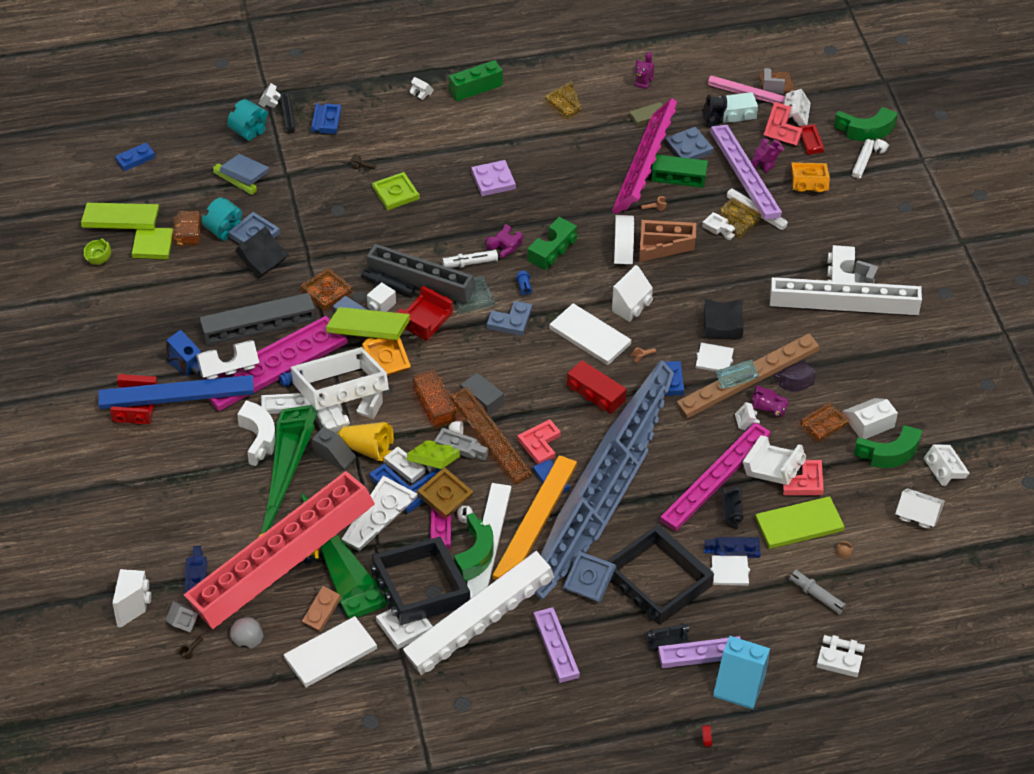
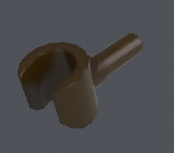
[351,154,376,169]
[178,636,203,659]

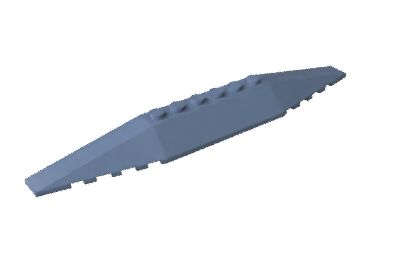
[535,360,674,599]

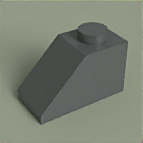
[312,427,356,471]

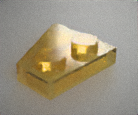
[546,81,581,119]
[721,197,761,238]

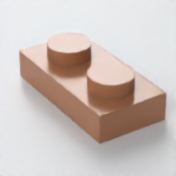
[302,586,342,632]

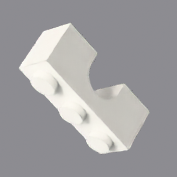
[827,245,855,282]
[196,340,259,379]

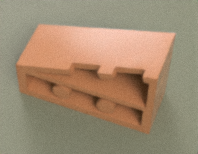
[639,220,696,262]

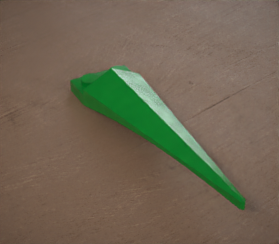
[261,405,318,534]
[302,493,387,620]

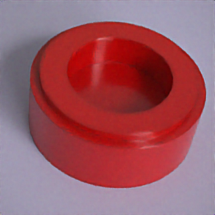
[702,725,712,747]

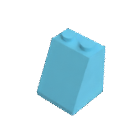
[713,636,770,710]

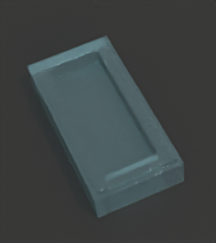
[715,359,758,389]

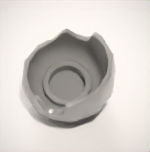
[230,617,264,649]

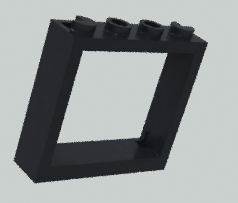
[608,524,714,625]
[369,536,470,625]

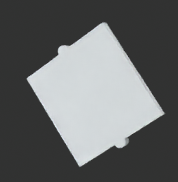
[696,343,734,374]
[710,556,750,586]

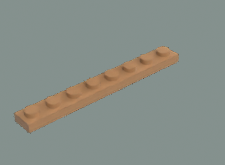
[677,333,820,419]

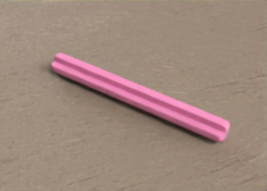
[708,76,785,104]

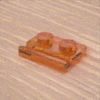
[800,402,848,442]

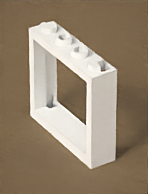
[291,347,389,410]

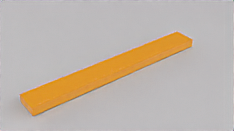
[493,455,577,580]

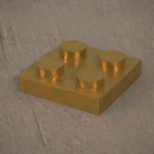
[417,467,473,519]

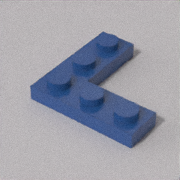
[369,464,442,514]

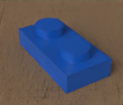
[115,143,155,171]
[665,361,684,396]

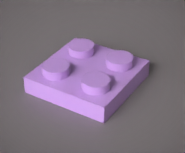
[471,160,516,196]

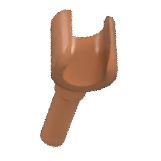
[641,196,667,211]
[630,347,656,363]

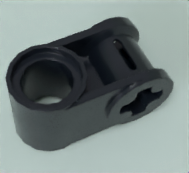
[702,95,728,127]

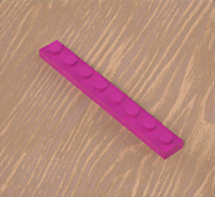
[660,422,771,532]

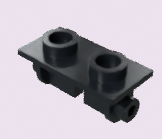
[722,487,744,529]
[645,623,690,650]

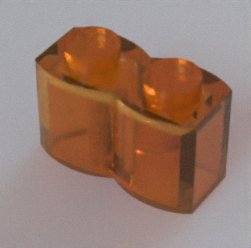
[173,210,201,245]

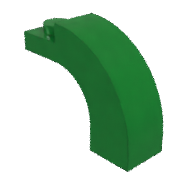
[834,107,898,141]
[854,425,923,468]
[454,512,494,582]

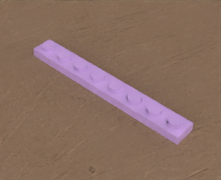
[710,125,782,220]

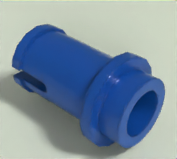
[515,271,532,295]
[279,370,302,387]

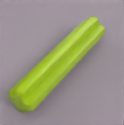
[213,164,257,195]

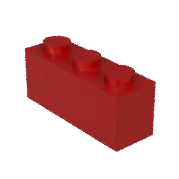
[567,360,626,414]

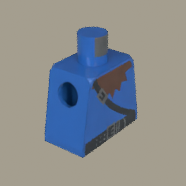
[166,330,201,376]

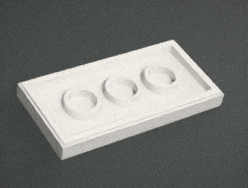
[549,303,631,366]
[284,616,377,688]

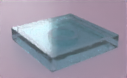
[453,276,495,315]

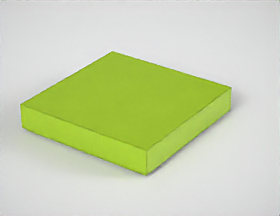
[372,172,420,210]
[132,228,174,259]

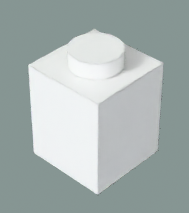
[367,282,396,312]

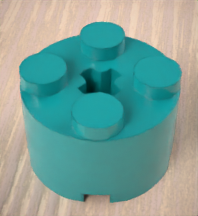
[227,99,268,141]
[201,197,242,241]

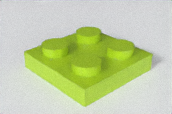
[407,440,460,469]

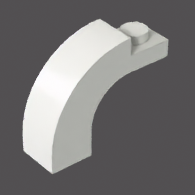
[614,215,634,264]
[237,400,276,466]

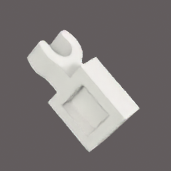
[702,212,735,240]

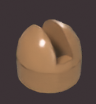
[836,541,853,559]

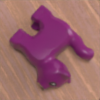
[634,52,655,89]
[751,138,784,173]
[485,224,523,258]
[751,385,789,417]

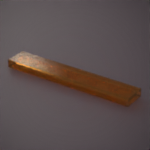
[450,387,532,485]

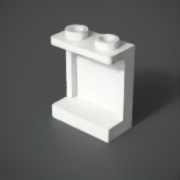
[743,436,806,485]

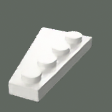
[342,476,418,551]

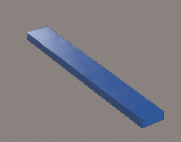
[99,375,254,409]

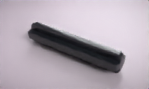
[280,93,295,134]

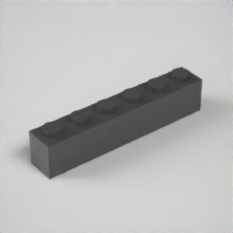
[366,244,475,303]
[200,293,316,346]

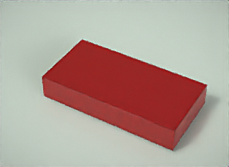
[798,124,824,155]

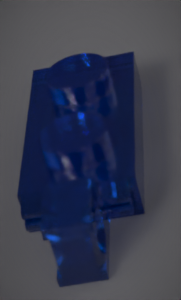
[704,537,761,558]
[185,546,208,593]

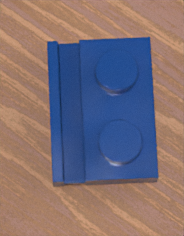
[312,103,342,134]

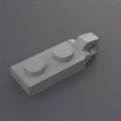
[434,428,488,461]

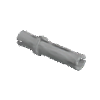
[789,569,846,615]

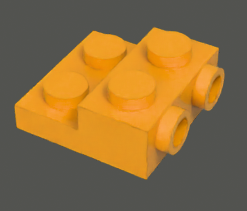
[791,162,830,192]
[362,337,411,376]

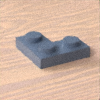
[487,301,532,336]

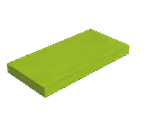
[81,203,159,229]
[326,307,410,340]
[755,496,845,549]

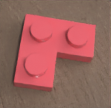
[764,102,803,146]
[517,419,561,465]
[783,460,824,495]

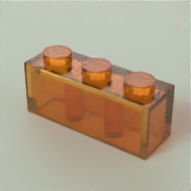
[413,369,458,429]

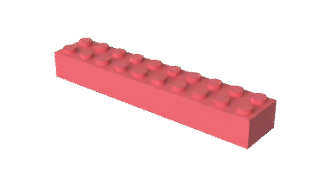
[184,471,375,629]

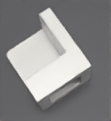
[356,392,383,419]

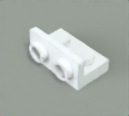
[784,89,811,126]
[924,445,969,486]

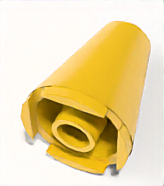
[337,422,394,461]

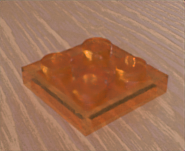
[300,267,353,311]

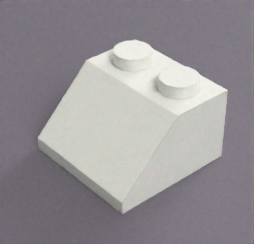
[612,265,653,322]
[842,398,898,439]
[895,488,945,529]
[113,569,151,627]

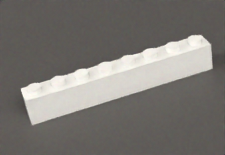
[770,277,922,315]
[403,551,554,675]

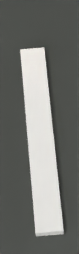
[467,483,511,599]

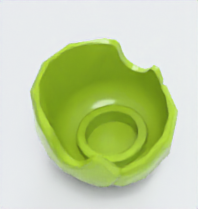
[83,238,111,265]

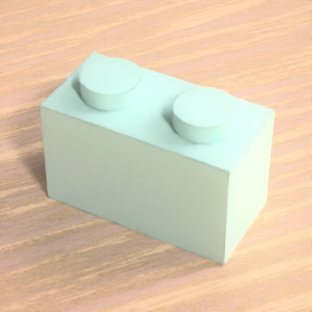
[720,92,758,123]

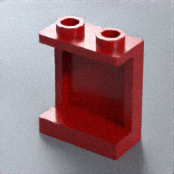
[396,286,453,341]
[110,374,158,424]

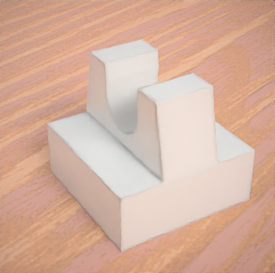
[410,77,433,100]
[258,83,281,108]
[735,402,760,430]

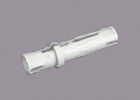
[442,249,498,268]

